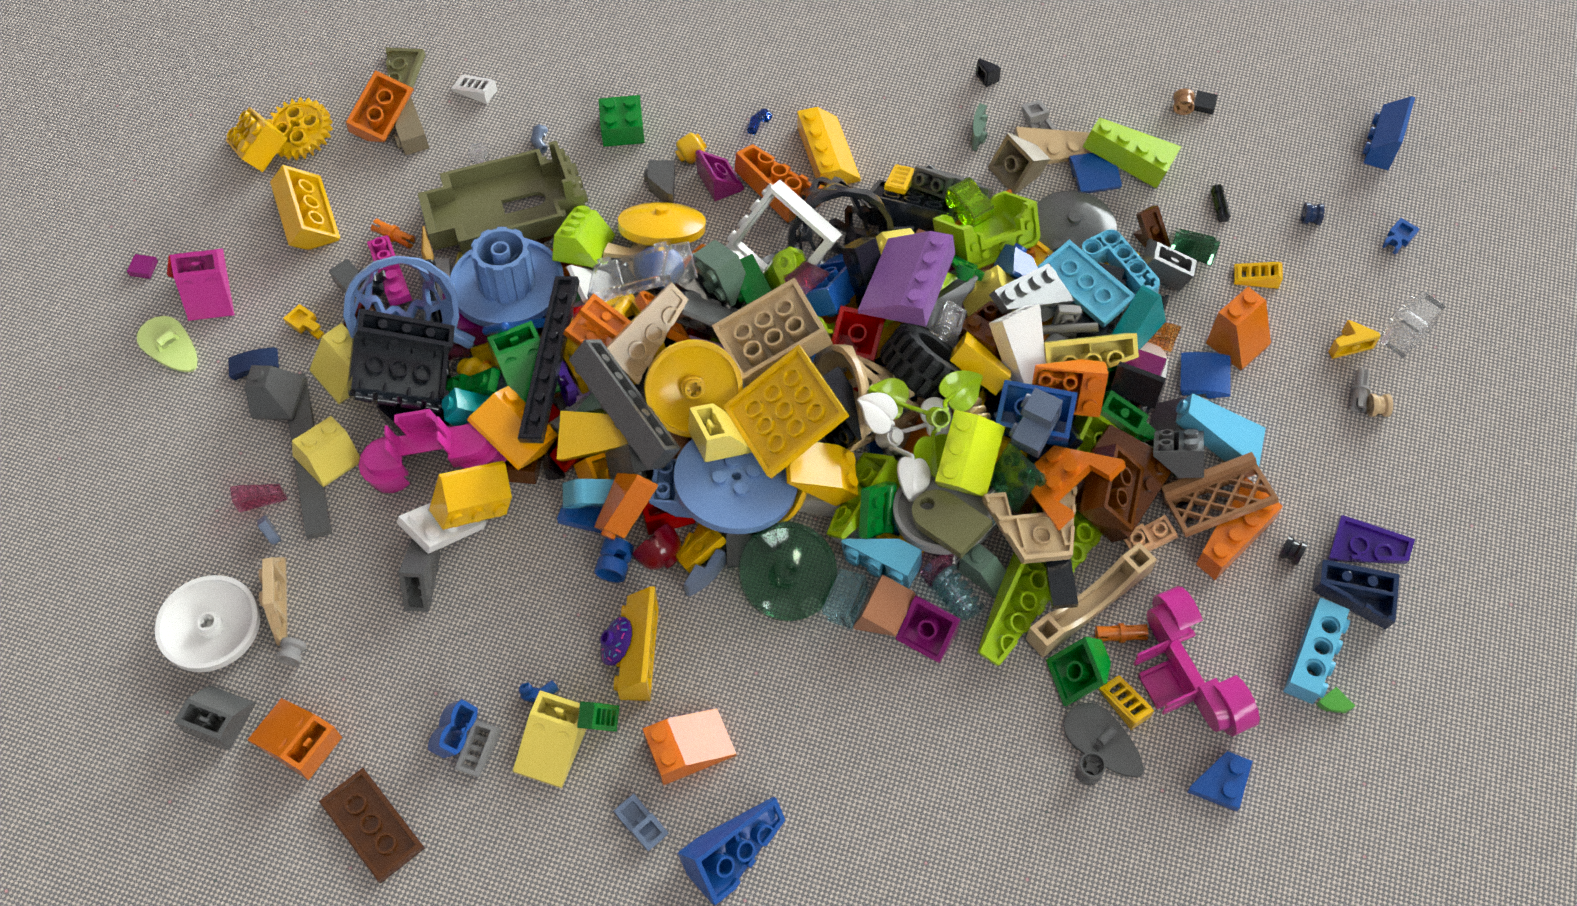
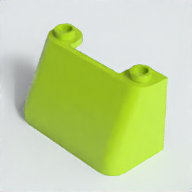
[933,191,1040,269]
[763,247,836,338]

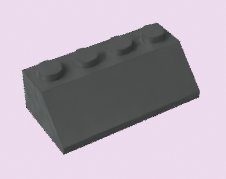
[676,290,739,340]

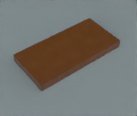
[319,768,425,884]

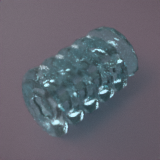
[932,565,985,621]

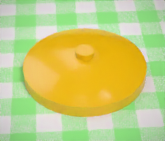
[618,202,706,247]
[644,339,743,437]

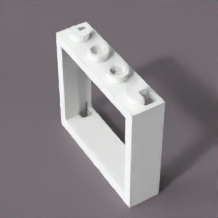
[726,180,842,284]

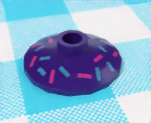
[600,617,632,666]

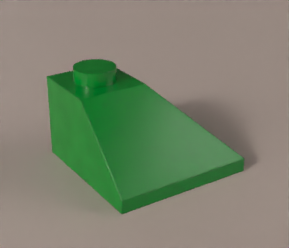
[1046,637,1111,706]

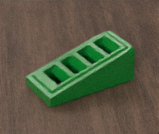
[577,701,620,732]

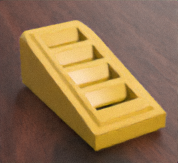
[884,164,915,194]
[1234,262,1283,289]
[1098,675,1154,730]

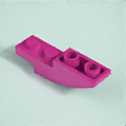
[367,235,412,307]

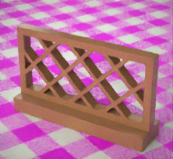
[1161,452,1279,537]

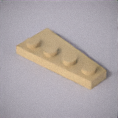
[1015,127,1092,164]
[606,282,689,384]

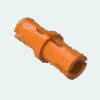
[371,218,415,249]
[1095,623,1149,643]

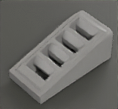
[454,720,501,778]

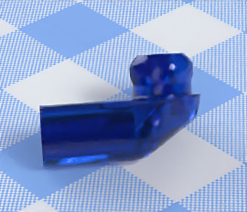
[747,108,773,135]

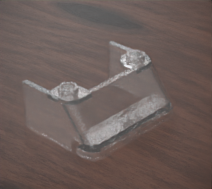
[587,241,698,301]

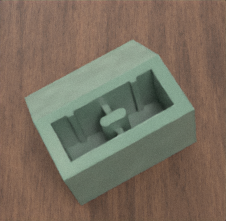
[693,240,746,306]

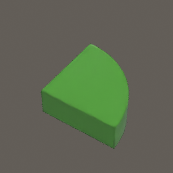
[1316,687,1355,713]

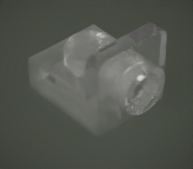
[929,300,967,341]

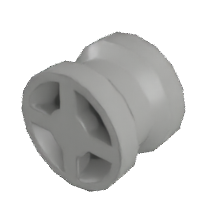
[275,637,306,666]

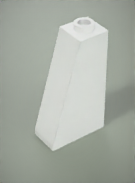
[989,304,1046,384]

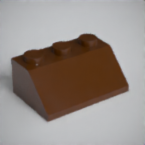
[1079,443,1145,532]

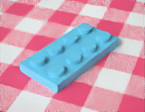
[1038,239,1135,328]

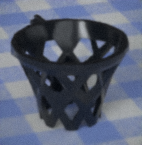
[787,176,914,269]

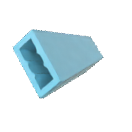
[1176,393,1266,466]

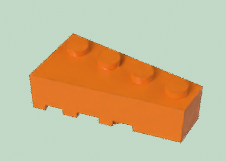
[1196,477,1283,580]

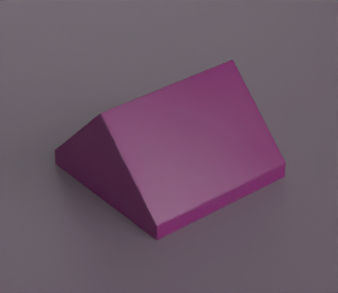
[695,150,744,202]
[895,595,961,663]

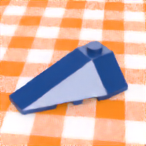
[677,797,785,905]

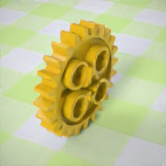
[266,97,333,160]

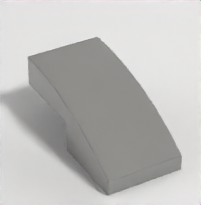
[1021,100,1057,130]

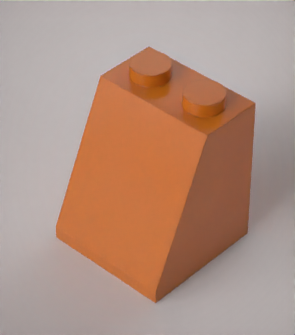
[1206,287,1271,371]

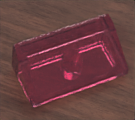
[784,262,829,295]

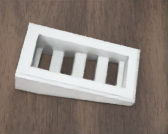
[451,75,497,104]

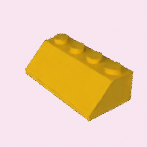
[797,107,861,188]
[270,165,340,250]
[614,586,659,701]

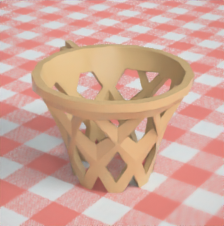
[813,345,920,452]

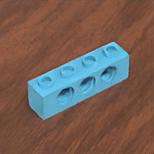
[1283,597,1350,704]

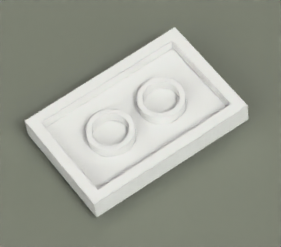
[397,503,487,554]

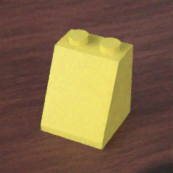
[309,323,352,404]

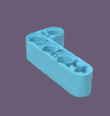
[1082,229,1160,295]
[562,479,614,509]

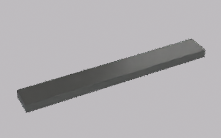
[288,373,332,540]

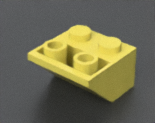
[688,403,752,462]

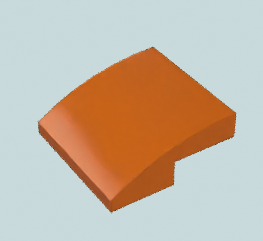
[563,293,631,346]

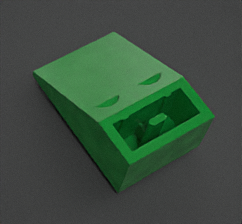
[487,321,561,403]

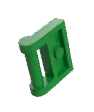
[859,481,897,539]

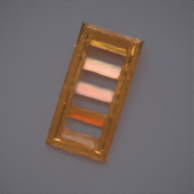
[1148,322,1181,352]

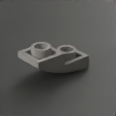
[1049,304,1082,340]

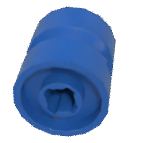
[594,538,634,583]

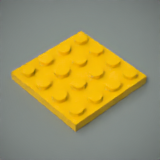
[723,344,849,479]

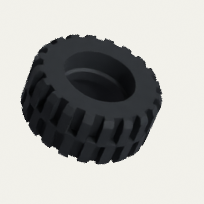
[880,323,962,400]

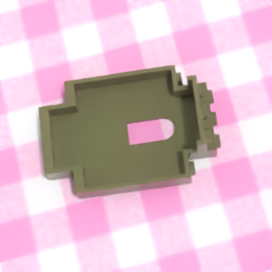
[418,140,588,256]

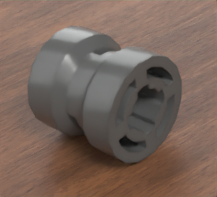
[1076,752,1106,786]

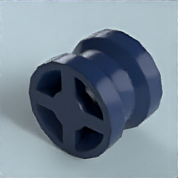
[1301,202,1325,226]

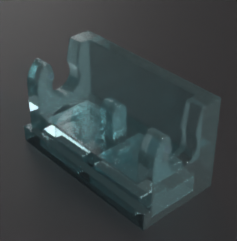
[822,569,869,629]

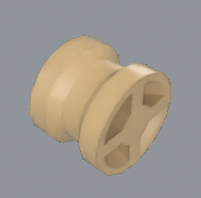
[1366,393,1393,417]

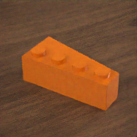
[734,144,823,223]

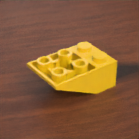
[225,107,287,172]

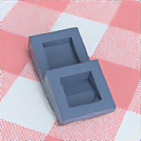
[684,549,726,597]
[613,793,669,852]

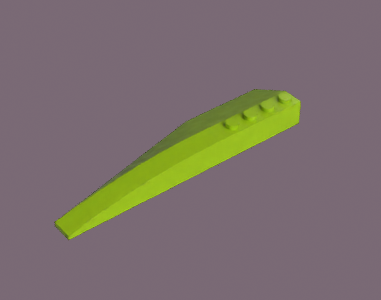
[977,415,1119,666]

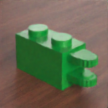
[1100,390,1156,442]

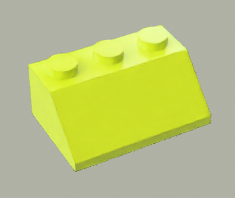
[935,410,1005,498]

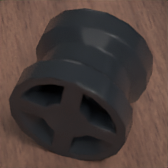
[1278,535,1308,565]

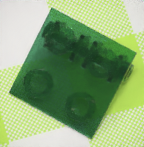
[990,442,1047,512]

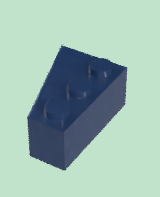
[1312,559,1400,630]

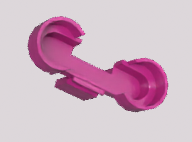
[358,409,507,493]
[1133,586,1260,737]

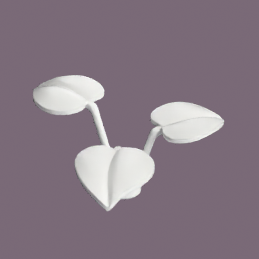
[857,393,953,502]

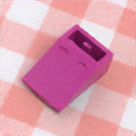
[170,248,235,321]

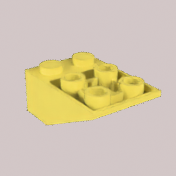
[513,690,587,788]

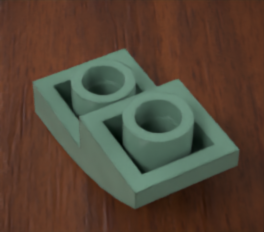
[971,103,988,151]

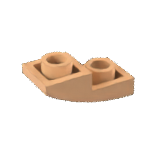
[1124,515,1178,551]

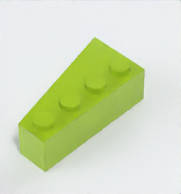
[1082,117,1182,189]

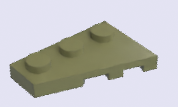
[386,47,426,88]

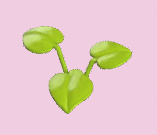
[868,370,983,478]

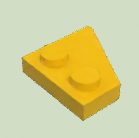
[676,523,726,574]

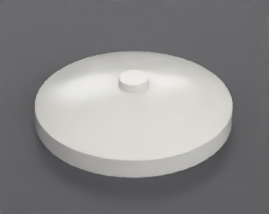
[155,575,260,672]

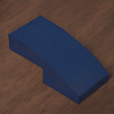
[228,347,279,380]

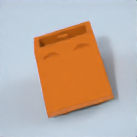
[1032,359,1108,417]
[248,698,342,781]

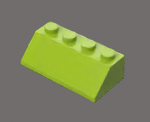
[552,205,615,268]

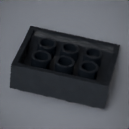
[867,180,960,233]

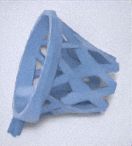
[343,256,475,349]

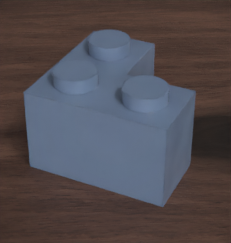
[1009,388,1063,458]

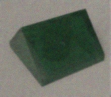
[1170,227,1220,265]

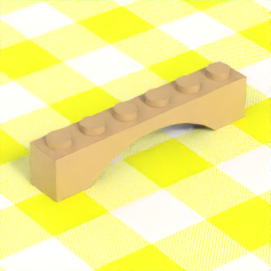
[1026,542,1157,658]

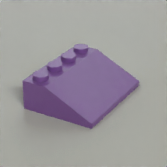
[858,231,955,327]

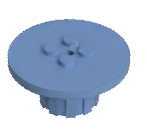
[450,227,564,327]
[674,439,798,534]

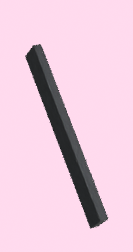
[518,276,580,444]
[1027,444,1078,609]

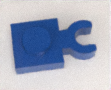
[1382,218,1420,254]

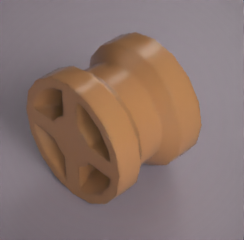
[1173,88,1195,115]

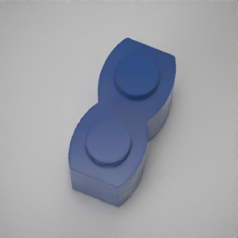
[428,699,478,758]

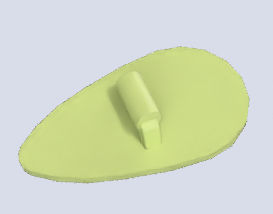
[137,316,197,372]

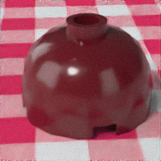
[632,523,681,570]

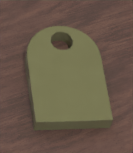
[912,489,993,559]

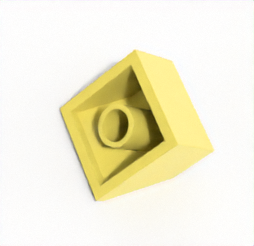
[292,416,360,487]

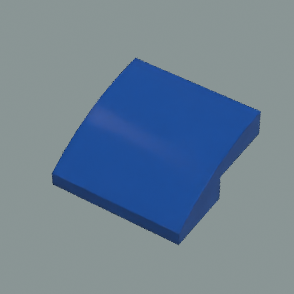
[1069,153,1122,193]
[1180,352,1231,399]

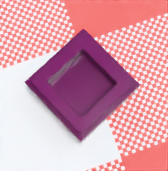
[127,254,158,279]

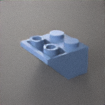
[649,459,692,518]

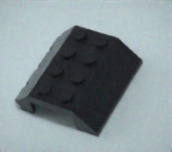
[347,309,455,414]

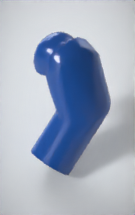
[519,680,559,702]

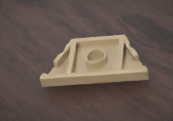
[259,557,288,646]

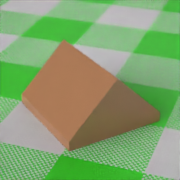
[853,575,916,636]

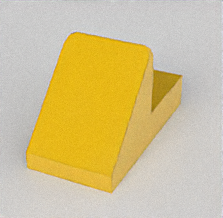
[1328,320,1381,359]

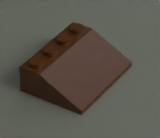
[1075,424,1171,543]

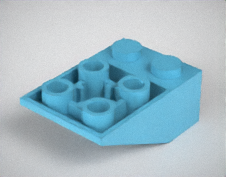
[841,539,923,589]

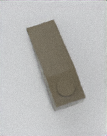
[394,96,429,156]

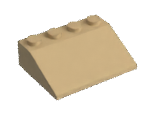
[712,277,833,387]

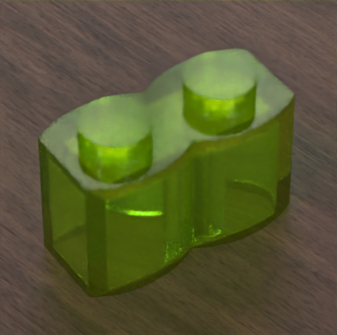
[945,177,995,228]

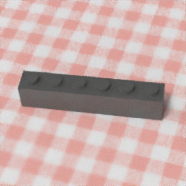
[569,339,681,470]

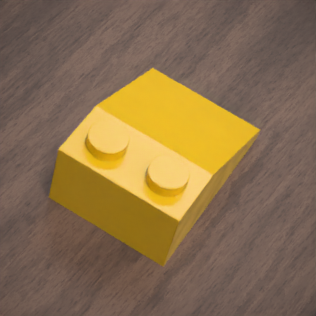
[786,442,859,506]

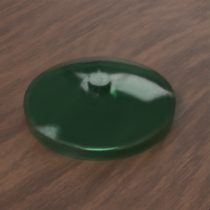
[738,522,837,622]

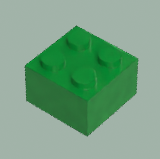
[598,95,645,147]

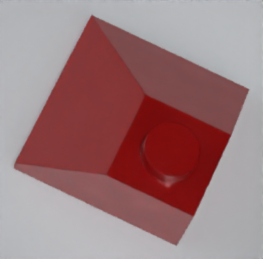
[831,305,886,362]

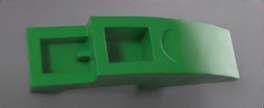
[445,367,501,396]

